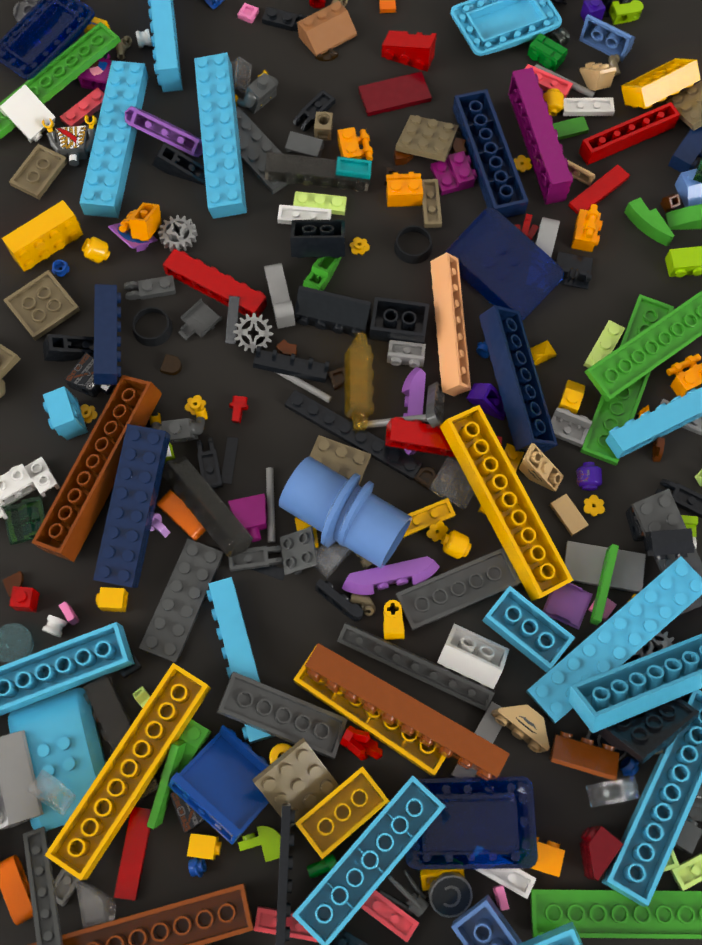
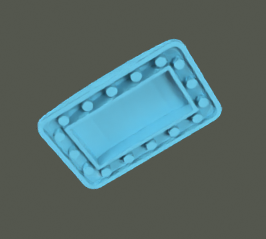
[450,0,562,56]
[8,687,106,831]

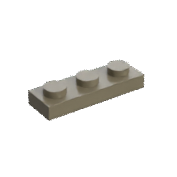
[422,179,442,228]

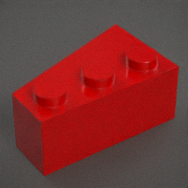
[381,30,437,72]

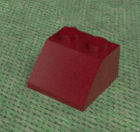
[580,826,623,881]

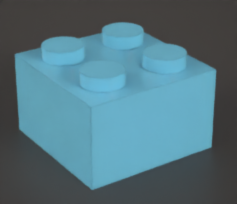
[43,386,88,440]

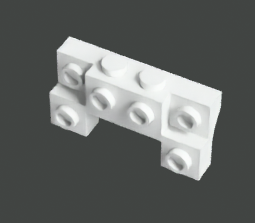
[0,457,60,520]

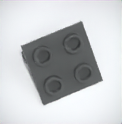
[279,527,318,575]

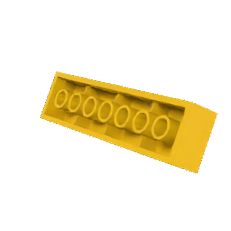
[293,645,446,777]

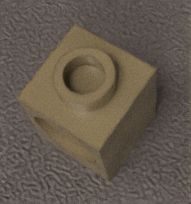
[314,111,333,140]

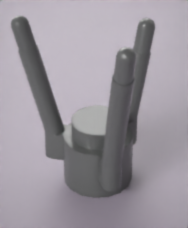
[378,869,429,918]

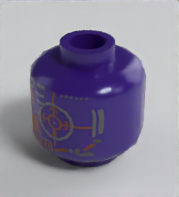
[576,462,602,491]

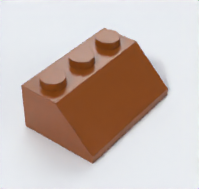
[549,731,620,781]

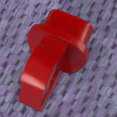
[229,396,249,423]

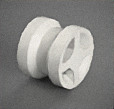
[136,29,152,48]
[42,615,67,637]

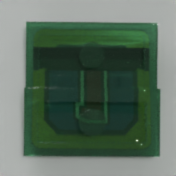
[3,496,46,545]

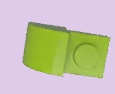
[238,826,281,862]

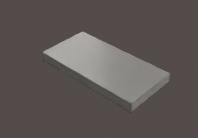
[564,541,646,593]

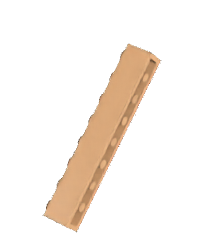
[430,252,471,397]

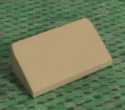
[567,160,596,186]

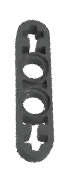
[426,382,445,428]

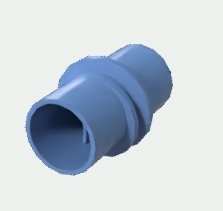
[278,456,412,569]

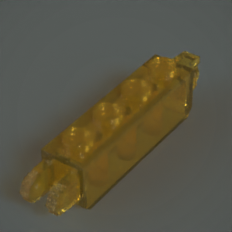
[344,332,374,430]

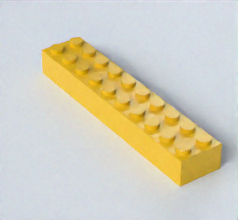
[439,405,574,601]
[44,663,211,881]

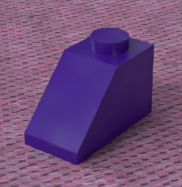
[466,383,506,420]

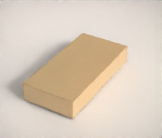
[550,494,589,536]

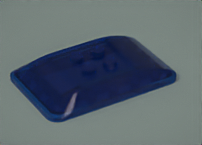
[0,0,95,80]
[444,208,564,321]
[405,776,538,870]

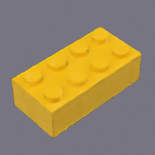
[621,58,701,109]
[2,200,83,272]
[295,766,390,859]

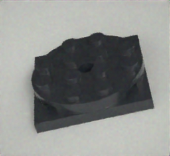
[598,697,699,764]

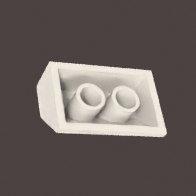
[437,624,509,689]

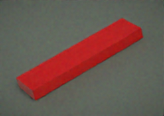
[568,164,630,215]
[114,807,151,901]

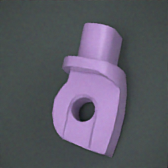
[150,513,171,538]

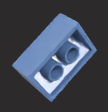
[579,14,635,62]
[675,168,702,207]

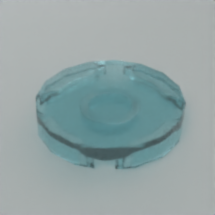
[0,623,34,664]

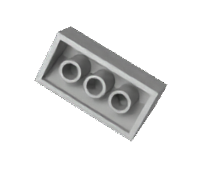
[0,730,43,830]

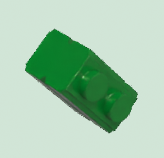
[527,33,568,72]

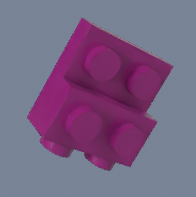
[430,151,477,195]

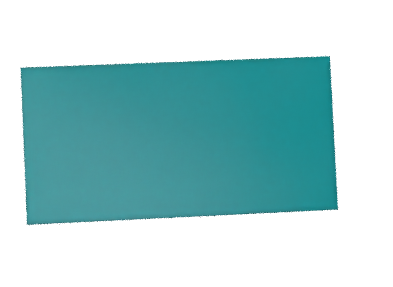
[335,156,372,179]

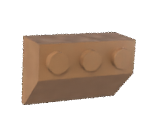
[297,1,357,56]

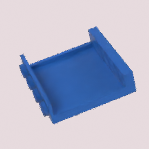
[168,725,269,845]

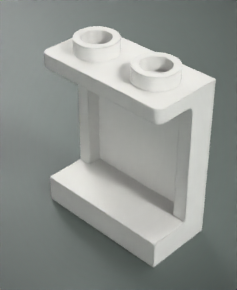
[0,85,55,143]

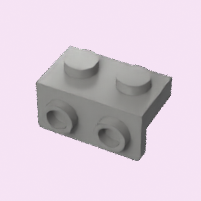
[387,340,426,368]
[551,407,592,447]

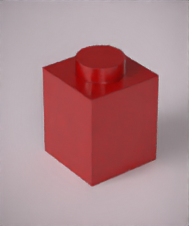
[9,586,40,612]

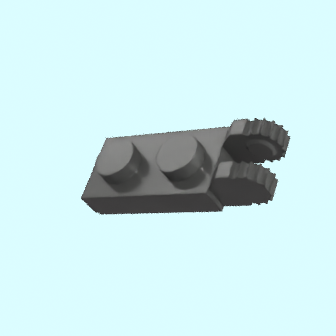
[124,275,176,300]
[228,546,283,572]

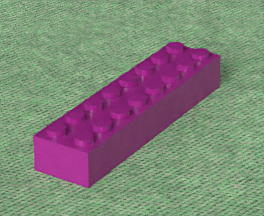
[508,67,573,205]

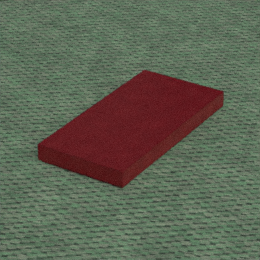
[358,71,432,116]

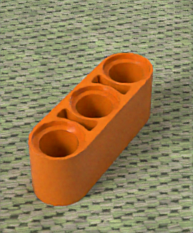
[156,490,209,541]
[0,854,33,926]

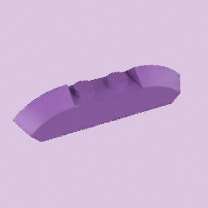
[125,106,203,157]
[402,367,426,455]
[342,556,440,595]

